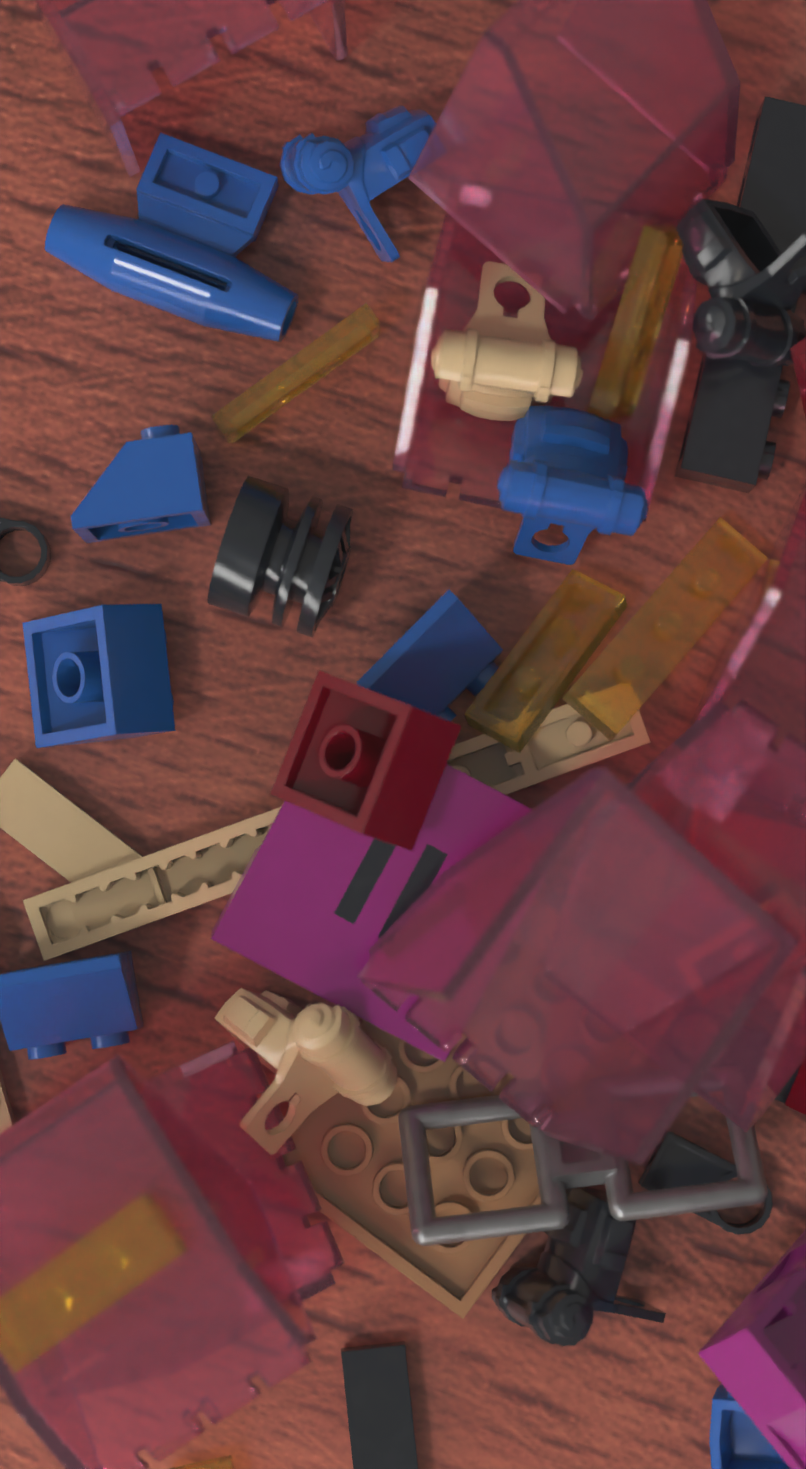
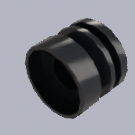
[207,476,353,637]

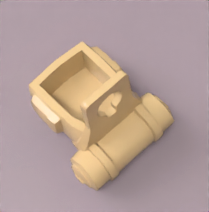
[431,261,583,421]
[215,988,397,1155]

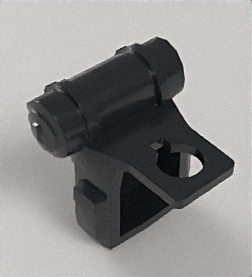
[676,198,806,368]
[492,1187,666,1347]

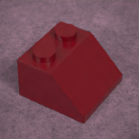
[270,670,462,851]

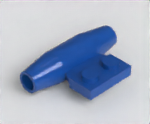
[45,132,299,342]

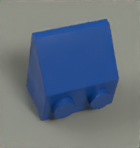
[71,425,211,543]
[356,589,503,722]
[22,604,176,748]
[0,951,143,1060]

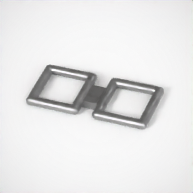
[398,1066,768,1246]

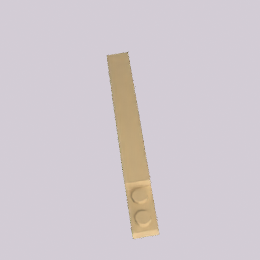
[23,682,650,961]

